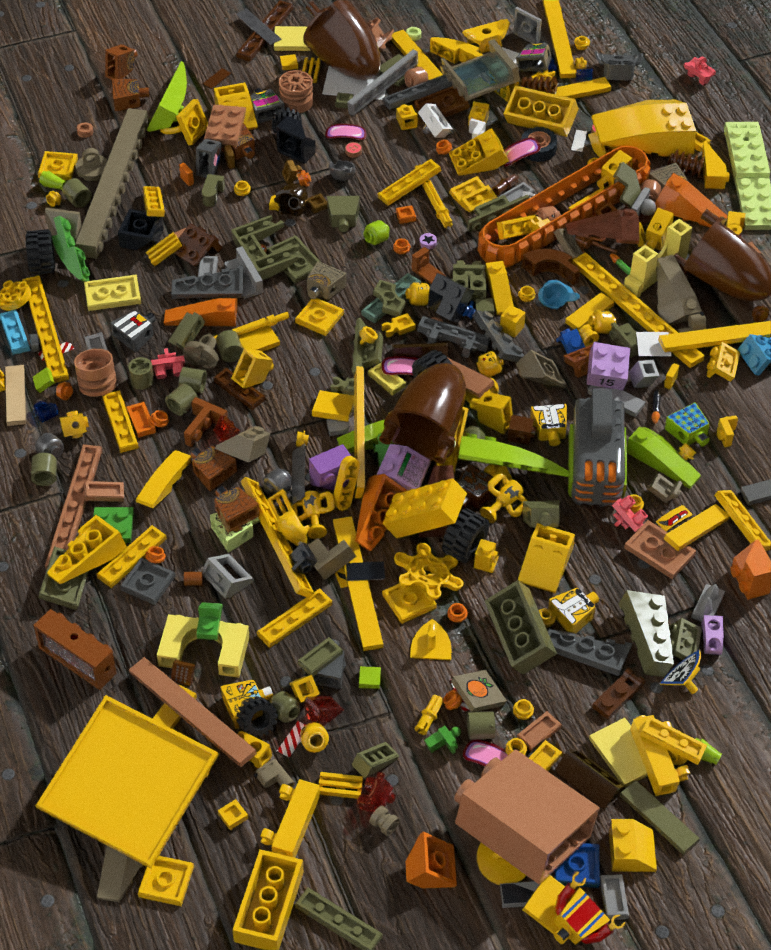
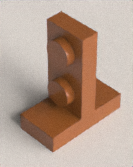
[184,397,228,447]

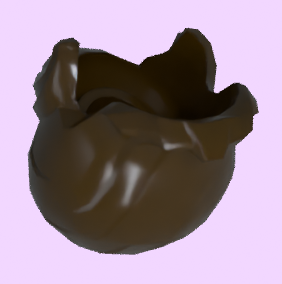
[274,184,308,217]

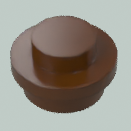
[752,305,769,323]

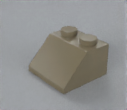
[215,426,270,462]

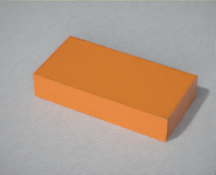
[126,402,156,438]

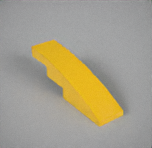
[136,450,192,508]

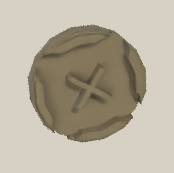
[76,148,108,181]
[183,334,219,369]

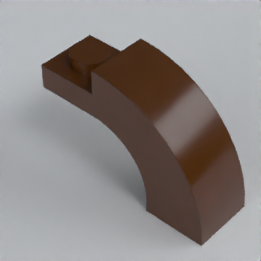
[522,249,580,286]

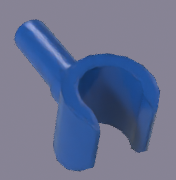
[463,300,476,320]

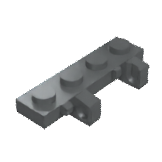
[417,316,491,358]

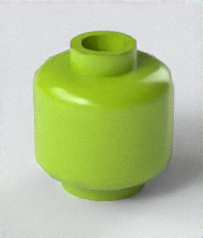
[363,220,390,245]

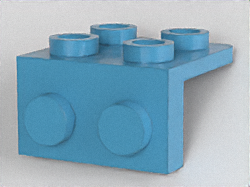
[737,334,771,375]

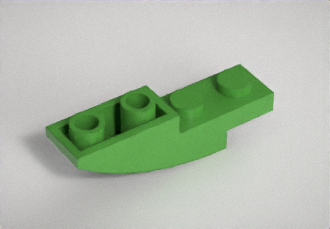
[51,216,90,282]

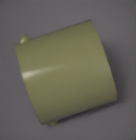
[62,178,92,208]
[216,330,243,362]
[128,357,154,390]
[179,367,207,394]
[165,383,198,416]
[31,453,57,486]
[467,711,495,740]

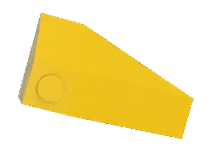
[47,515,127,584]

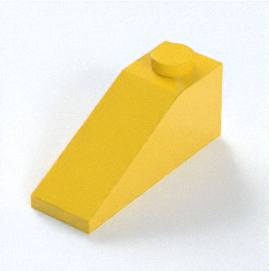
[702,142,730,189]
[485,261,513,315]

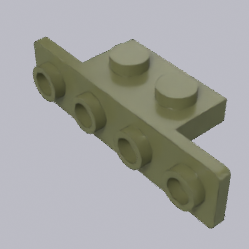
[468,195,530,232]
[351,318,383,378]

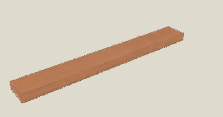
[45,444,102,570]
[129,657,257,767]

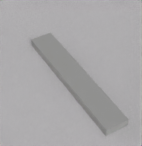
[347,49,418,116]

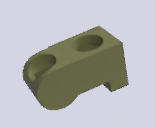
[202,174,225,207]

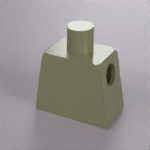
[327,196,359,232]
[523,500,560,528]

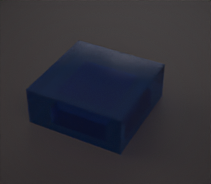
[576,69,593,81]

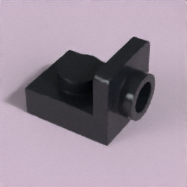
[289,542,318,574]

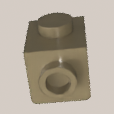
[648,473,682,503]

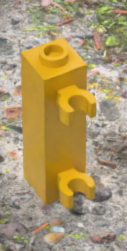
[630,715,690,796]
[260,779,320,858]

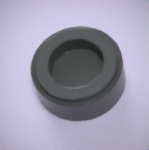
[30,334,39,352]

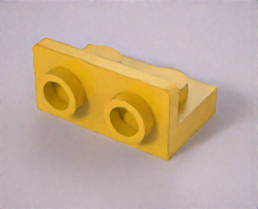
[706,342,740,382]

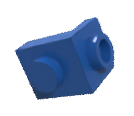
[556,328,585,354]

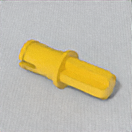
[414,695,443,735]

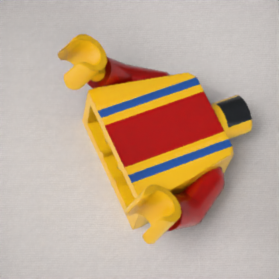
[553,872,626,944]

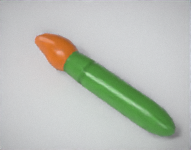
[610,253,631,275]

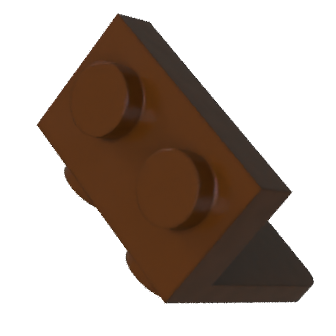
[174,223,223,266]

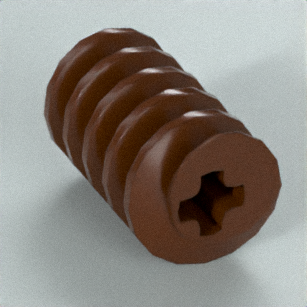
[521,76,558,94]
[667,149,704,178]

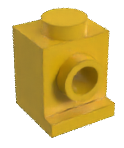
[468,101,489,126]
[396,104,418,130]
[474,539,499,573]
[290,675,320,703]

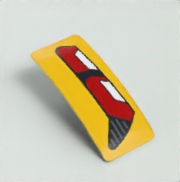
[656,505,693,531]

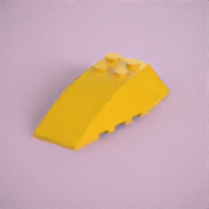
[591,99,696,157]

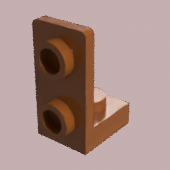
[412,247,446,284]

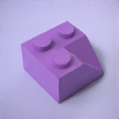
[309,444,351,490]

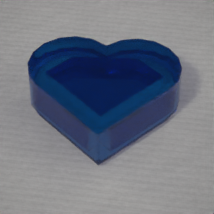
[34,401,58,423]

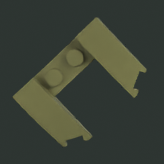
[231,215,299,280]

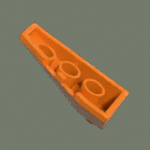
[655,173,727,227]
[164,298,238,326]
[355,474,408,551]

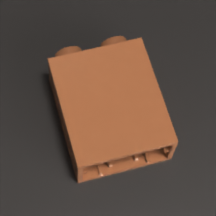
[454,749,600,884]

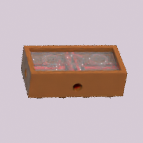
[33,609,117,690]

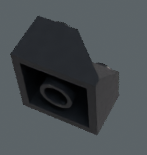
[276,116,316,164]
[118,209,164,250]
[428,273,474,323]

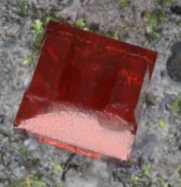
[213,416,240,442]

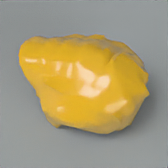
[277,509,310,546]

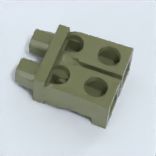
[453,260,486,303]

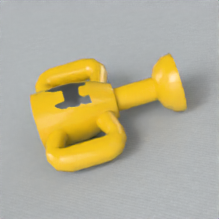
[480,473,527,524]
[292,491,335,539]

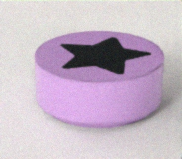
[420,233,437,250]

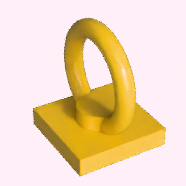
[160,99,208,145]

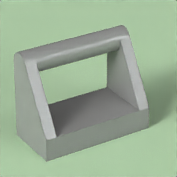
[202,554,254,598]

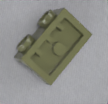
[609,322,638,358]
[669,618,702,660]

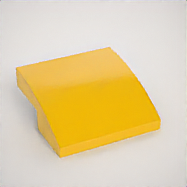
[449,176,498,212]

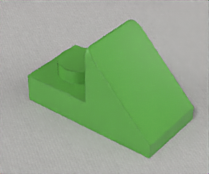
[196,602,223,640]

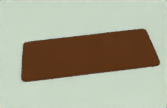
[203,68,231,89]

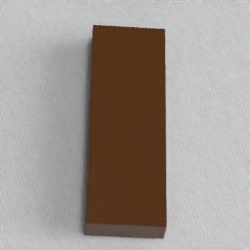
[213,368,265,410]

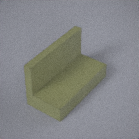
[168,312,205,351]

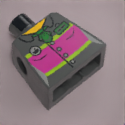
[516,41,551,72]
[250,88,285,124]

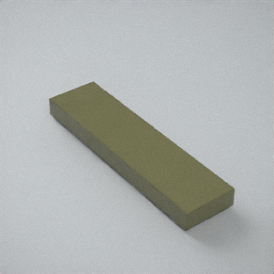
[620,780,700,855]
[295,887,383,950]

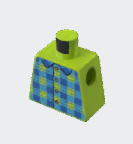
[664,403,710,447]

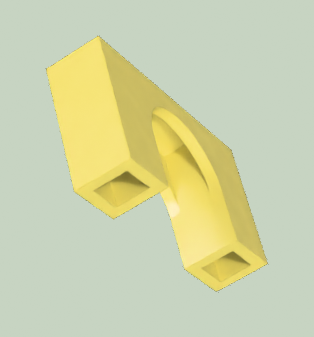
[630,219,693,292]
[157,614,249,678]

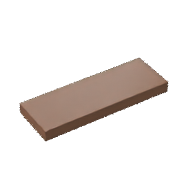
[447,357,494,398]

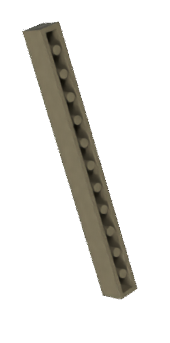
[75,108,150,259]

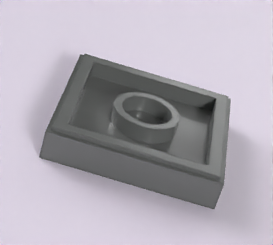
[120,558,176,605]

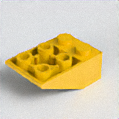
[214,82,258,130]
[449,128,509,176]
[518,523,575,593]

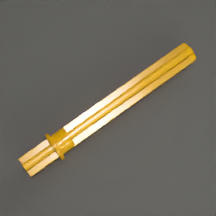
[414,164,453,228]

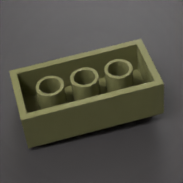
[485,580,557,674]

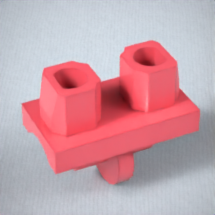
[684,56,716,85]
[151,348,185,379]
[612,495,648,532]

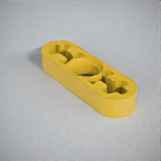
[333,456,360,511]

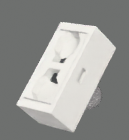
[418,104,452,138]

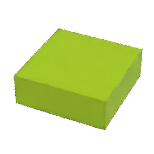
[32,367,54,393]
[359,666,381,689]

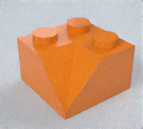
[730,539,771,600]

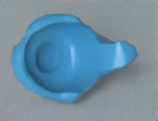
[538,280,580,310]

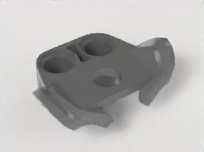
[595,51,643,81]

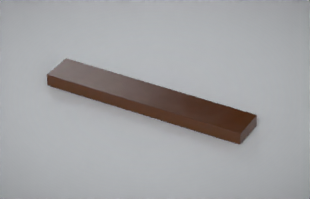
[236,0,294,62]

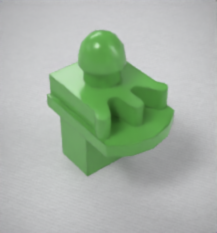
[373,433,391,467]
[424,726,461,754]

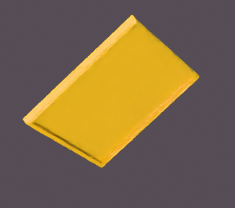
[36,695,219,869]

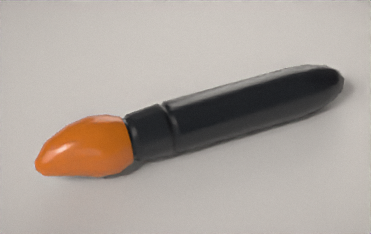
[651,389,661,424]

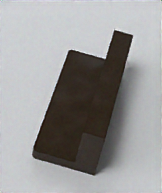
[392,342,448,359]
[555,748,626,809]

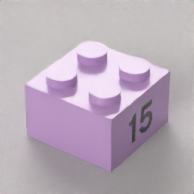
[587,342,630,390]

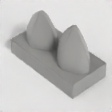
[692,584,725,623]

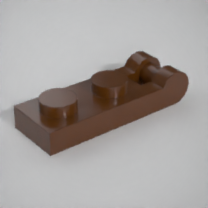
[592,668,646,720]

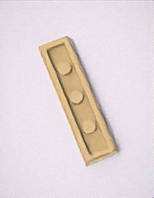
[5,365,26,426]

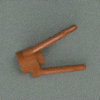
[575,236,618,258]

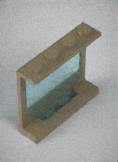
[440,39,520,101]

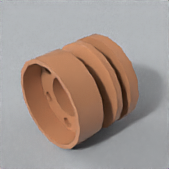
[279,70,313,113]
[74,349,117,397]

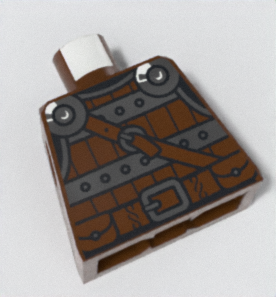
[458,464,500,509]

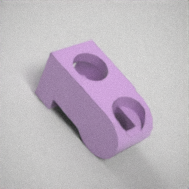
[701,615,724,655]

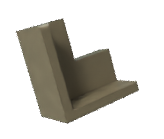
[298,538,357,580]

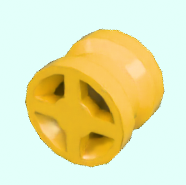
[578,324,599,347]

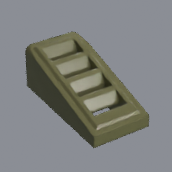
[352,742,399,778]

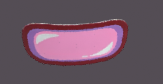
[325,124,367,140]
[504,138,541,166]
[381,356,418,375]
[462,740,508,766]

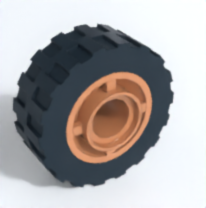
[521,127,557,162]

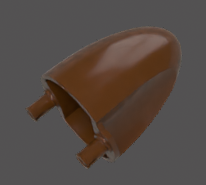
[303,0,381,80]
[674,209,771,301]
[379,363,466,464]

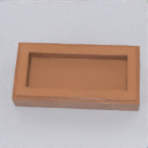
[84,481,124,502]
[516,711,562,752]

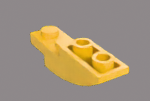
[430,37,483,64]

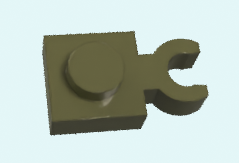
[331,377,365,395]

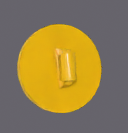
[476,843,527,885]

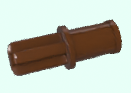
[492,174,519,196]

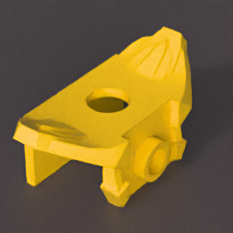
[462,19,511,54]

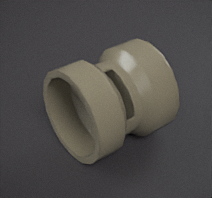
[369,805,400,836]

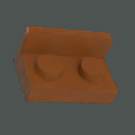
[563,344,593,378]

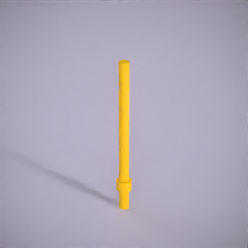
[213,312,290,339]

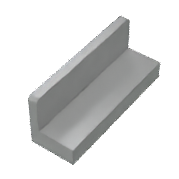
[224,246,263,299]

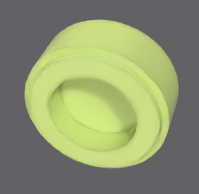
[406,27,421,41]

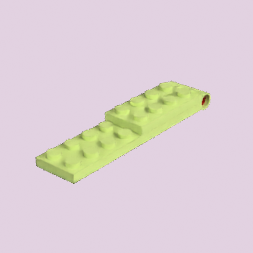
[724,122,771,230]

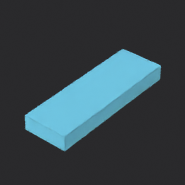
[0,310,30,355]

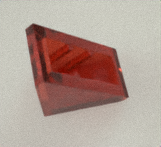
[305,696,344,726]

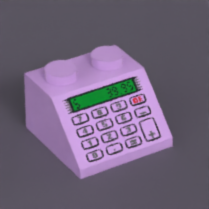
[377,444,431,491]

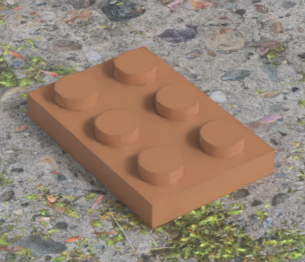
[204,105,246,146]
[624,520,696,580]

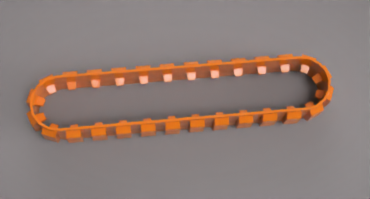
[478,146,651,268]

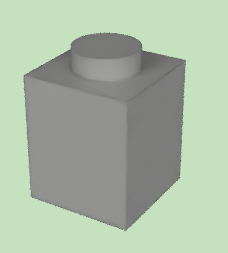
[629,360,659,388]

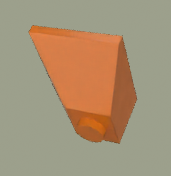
[405,832,457,888]

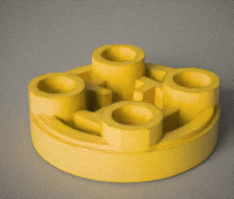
[0,280,31,311]

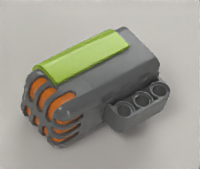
[568,388,627,507]

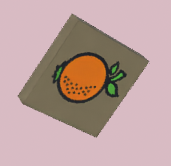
[451,670,507,712]

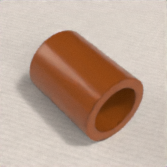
[184,572,203,586]

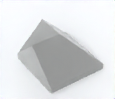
[513,7,542,44]

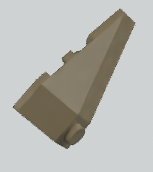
[656,255,702,326]
[97,846,143,902]

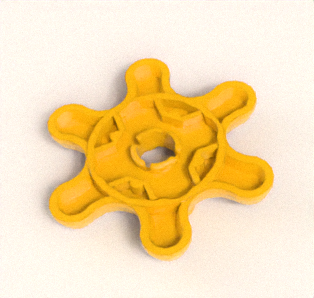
[394,543,464,601]

